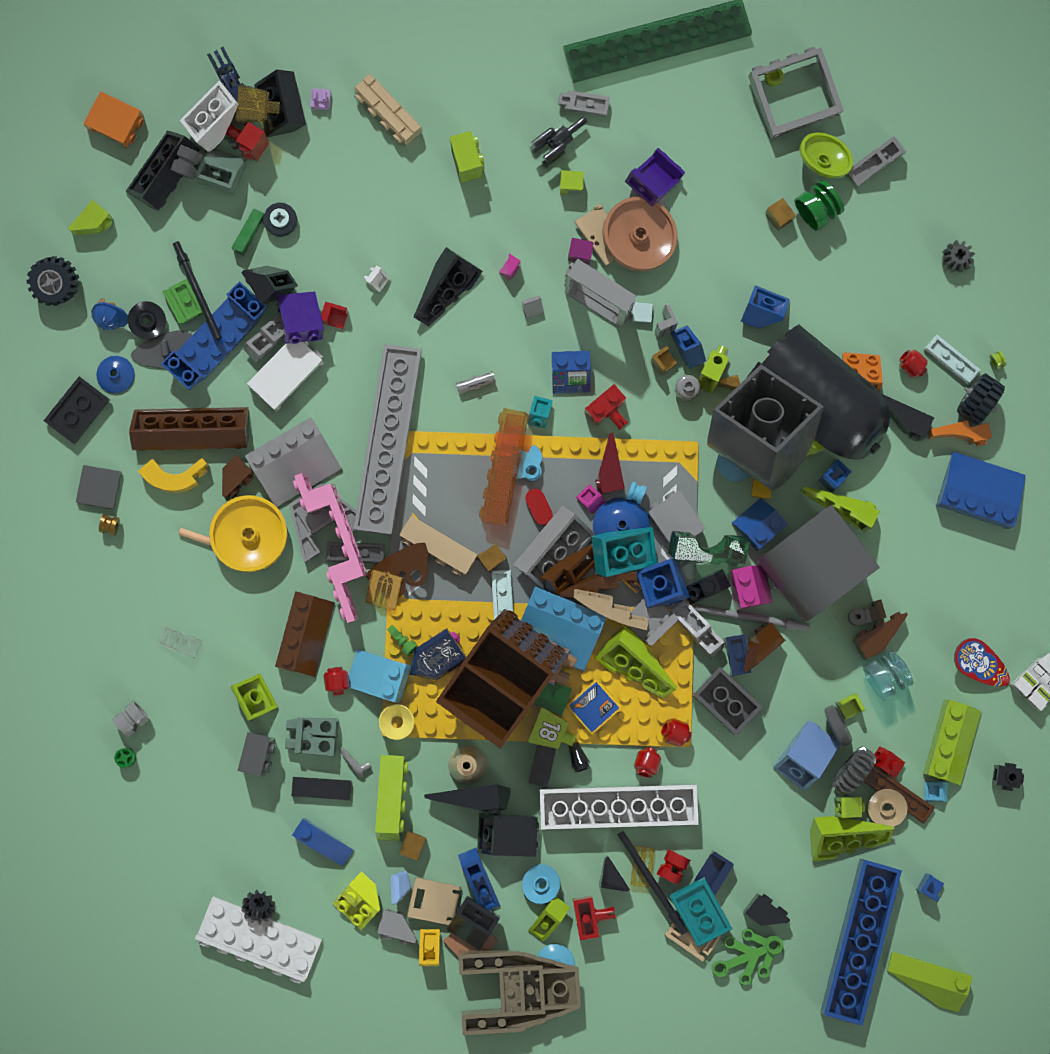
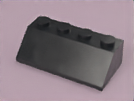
[126,130,201,211]

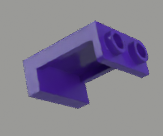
[625,148,685,207]
[277,291,324,344]

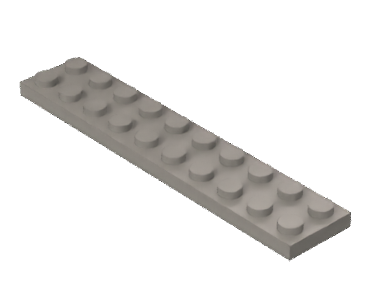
[353,344,422,536]

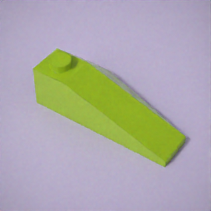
[800,486,880,532]
[595,626,677,699]
[810,816,895,862]
[887,952,973,1012]

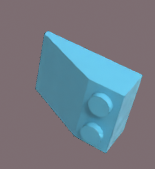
[349,649,411,703]

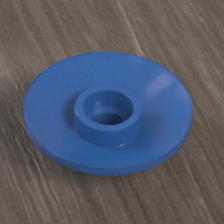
[96,356,135,393]

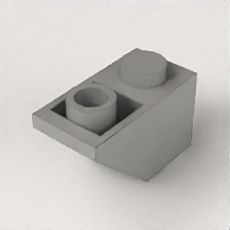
[377,908,417,946]

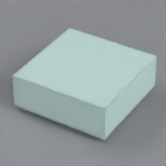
[632,302,653,324]

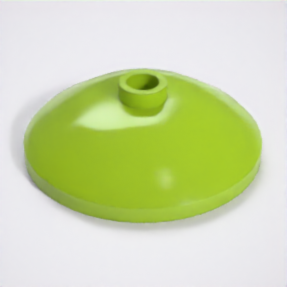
[800,132,853,178]

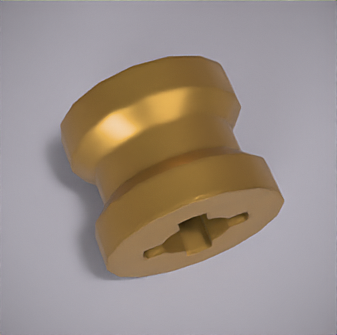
[99,514,120,536]

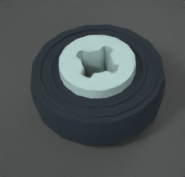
[263,202,297,237]

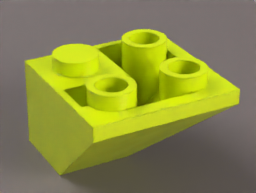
[333,871,380,930]

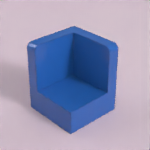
[916,873,944,902]

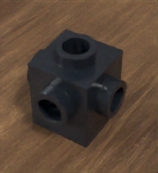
[992,762,1024,791]

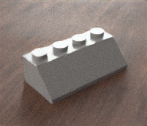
[513,506,595,591]

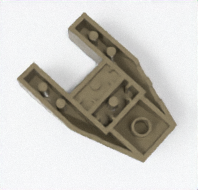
[458,950,581,1035]

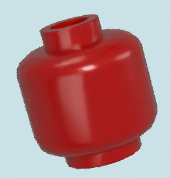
[899,350,928,378]
[323,667,350,696]
[661,719,692,747]
[634,747,661,778]

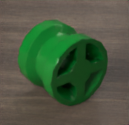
[114,748,137,768]

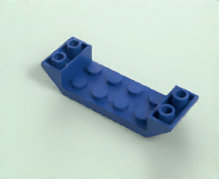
[161,281,268,390]

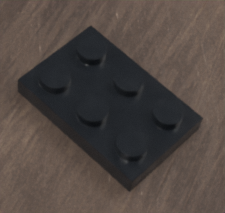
[43,376,110,445]

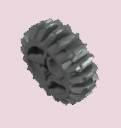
[832,746,876,796]

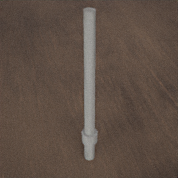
[695,604,810,631]

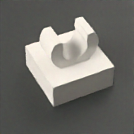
[364,265,390,293]

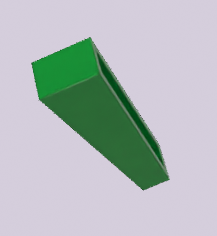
[231,208,264,256]

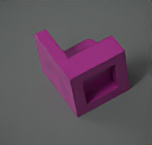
[568,238,594,265]

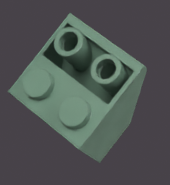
[195,149,247,195]

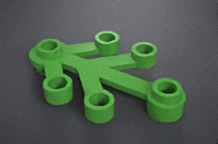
[712,928,784,986]

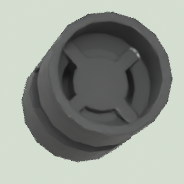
[170,145,203,179]

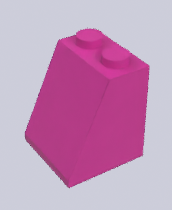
[727,565,773,611]

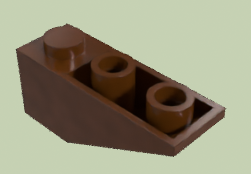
[853,611,908,660]

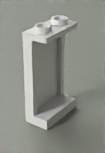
[247,341,324,413]

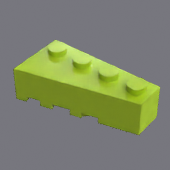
[375,755,408,841]

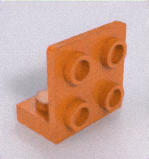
[842,352,883,392]

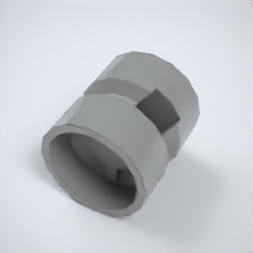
[112,701,150,738]

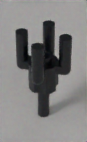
[530,116,588,168]

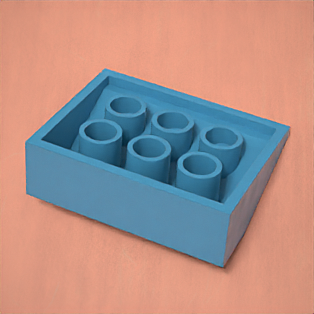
[521,587,606,671]

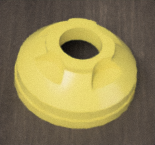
[379,704,414,740]

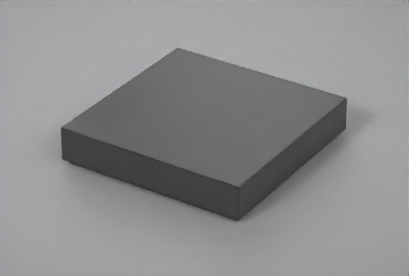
[76,465,122,509]

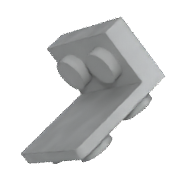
[629,598,679,647]

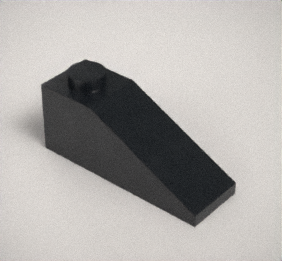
[882,394,935,442]

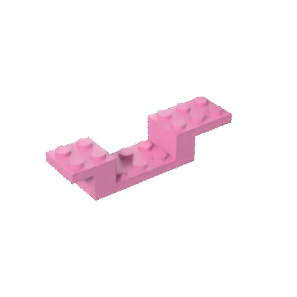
[293,473,367,623]

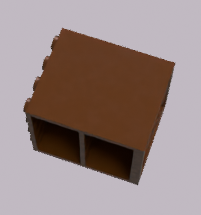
[435,609,568,749]

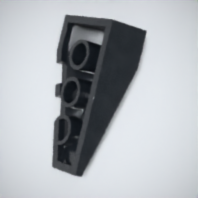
[424,784,511,815]

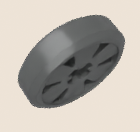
[824,705,853,747]

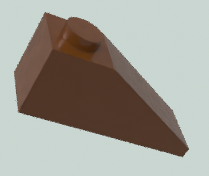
[743,622,786,673]

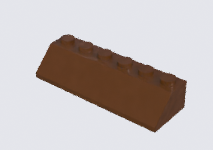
[129,407,249,451]

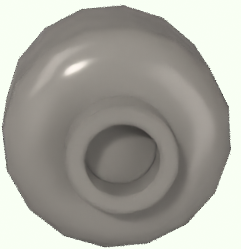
[675,375,700,401]

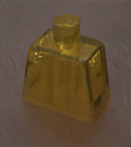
[236,84,280,123]

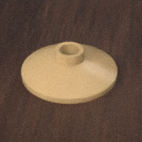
[868,789,908,827]

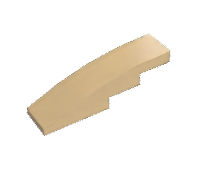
[574,589,648,630]

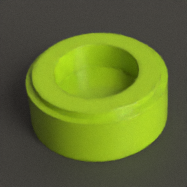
[764,69,784,87]

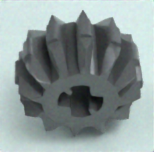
[942,240,975,273]

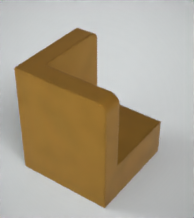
[765,198,796,231]
[651,346,677,375]
[477,544,507,572]
[399,831,426,861]

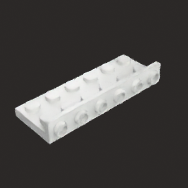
[195,896,322,984]

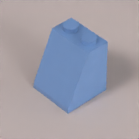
[773,721,840,791]

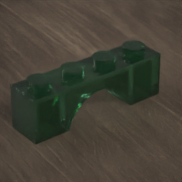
[668,531,750,566]

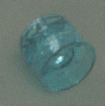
[863,650,914,701]

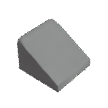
[522,295,544,318]

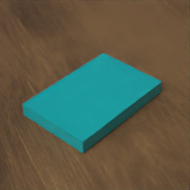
[670,877,733,947]

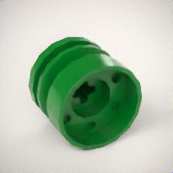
[794,180,845,231]

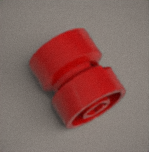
[657,849,691,885]

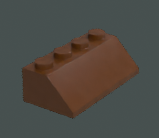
[275,591,335,677]

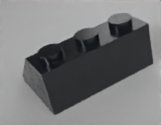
[254,69,306,137]

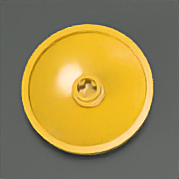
[209,495,288,573]

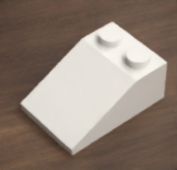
[180,81,239,152]

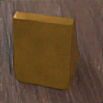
[718,375,740,390]

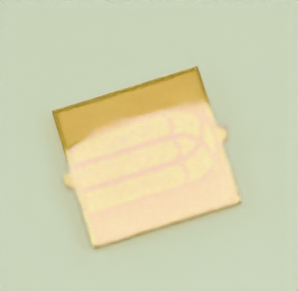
[365,569,402,610]

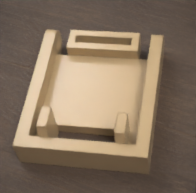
[407,877,461,925]
[664,917,721,962]

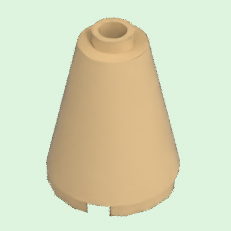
[448,746,487,785]

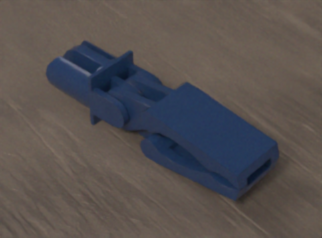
[207,46,261,126]

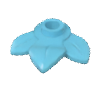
[508,445,543,481]

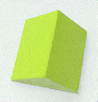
[230,673,278,722]

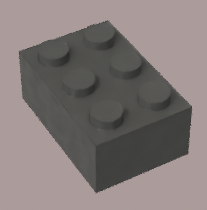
[691,667,763,736]

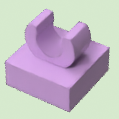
[310,89,331,110]

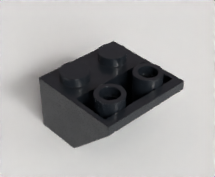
[241,266,298,304]
[446,895,500,950]

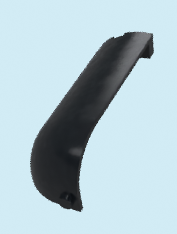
[747,324,890,460]

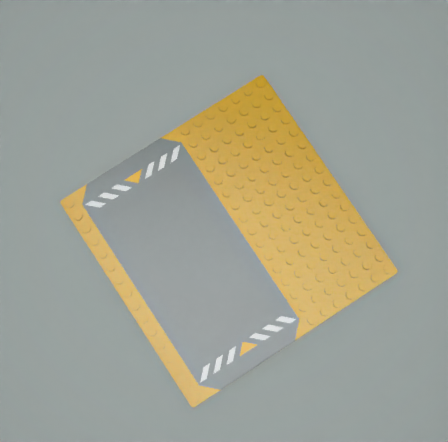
[381,431,699,747]

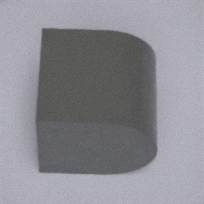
[707,365,824,490]
[757,505,880,623]

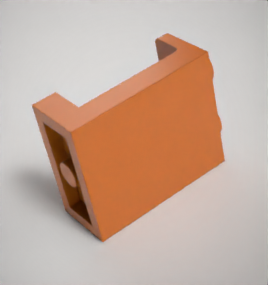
[83,91,144,148]

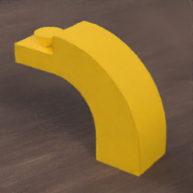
[138,458,210,493]

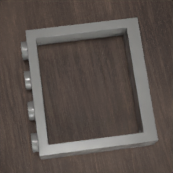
[748,47,844,139]
[564,259,637,329]

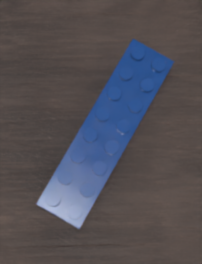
[820,858,902,1026]

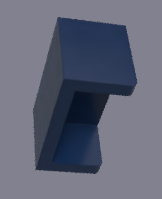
[723,634,752,676]
[692,850,734,895]

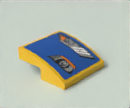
[566,678,623,735]

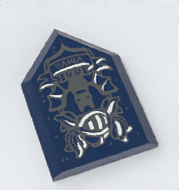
[410,628,467,680]

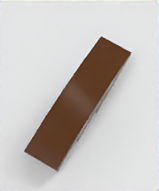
[560,570,637,597]

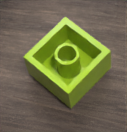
[449,131,485,183]

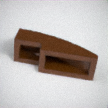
[540,545,595,595]

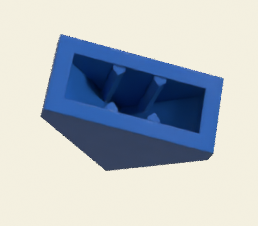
[818,459,852,493]

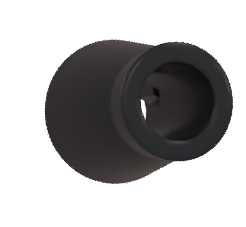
[568,742,590,773]

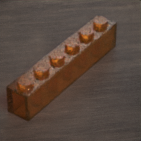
[479,408,529,527]

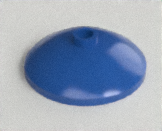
[593,497,650,535]

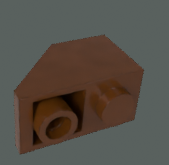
[222,455,255,500]

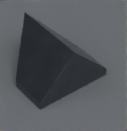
[599,855,630,892]

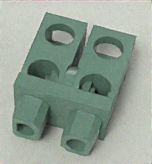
[285,717,339,756]

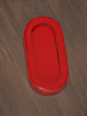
[525,488,553,525]

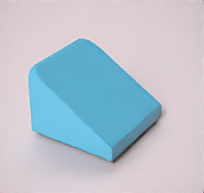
[925,781,948,801]

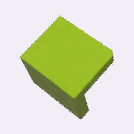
[560,170,584,194]
[836,693,865,720]

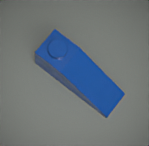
[292,818,353,866]
[458,848,500,910]

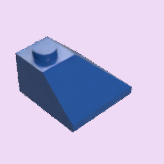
[741,285,790,328]

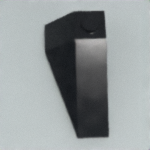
[414,247,483,326]

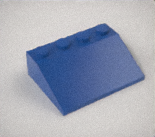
[936,452,1026,529]

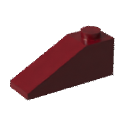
[595,432,625,495]

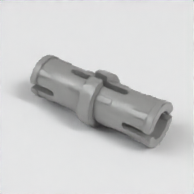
[456,371,496,394]

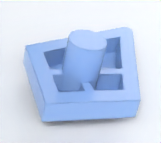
[391,871,411,905]

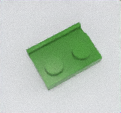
[162,279,203,326]

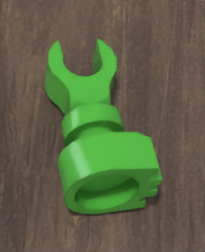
[387,625,418,656]

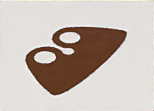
[366,542,428,597]

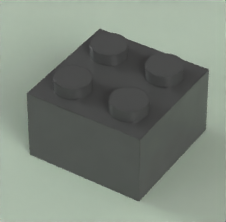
[237,732,277,777]

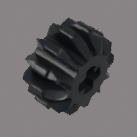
[241,890,275,925]

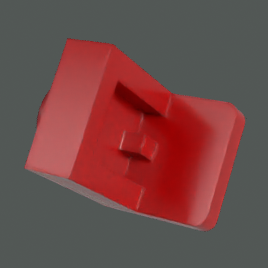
[874,746,906,779]

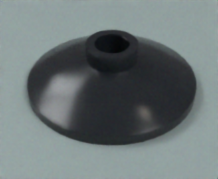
[127,301,166,339]

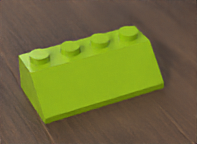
[923,699,982,786]

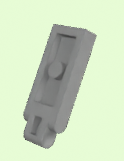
[558,91,610,117]

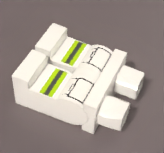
[1010,653,1050,711]

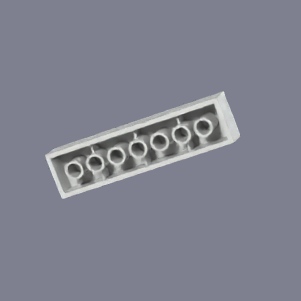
[540,784,698,829]

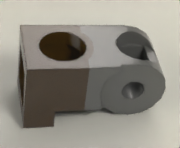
[848,599,887,626]

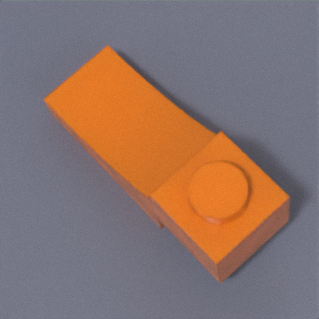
[928,420,992,447]

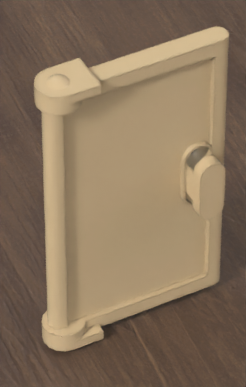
[574,203,615,266]

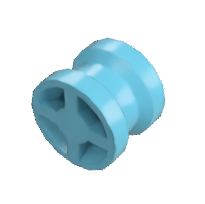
[626,481,647,504]

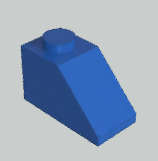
[671,325,706,369]

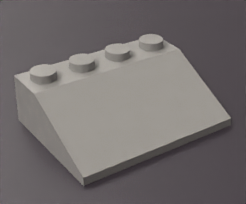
[245,417,342,507]

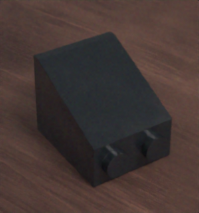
[477,813,539,857]

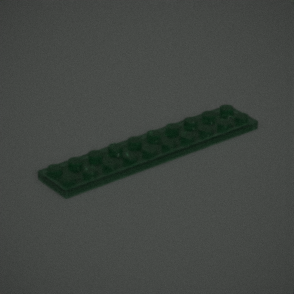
[563,0,752,83]

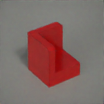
[321,301,348,329]

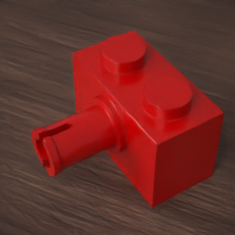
[225,122,269,162]
[584,384,629,430]
[572,896,616,940]

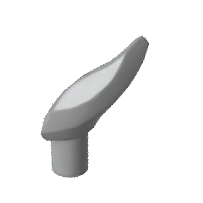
[340,747,372,777]

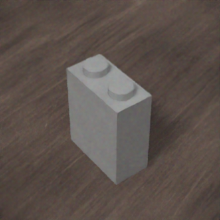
[647,491,706,552]

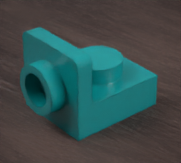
[527,396,553,429]

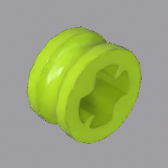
[989,351,1007,370]

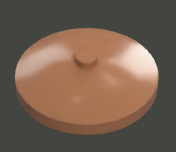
[602,197,678,271]

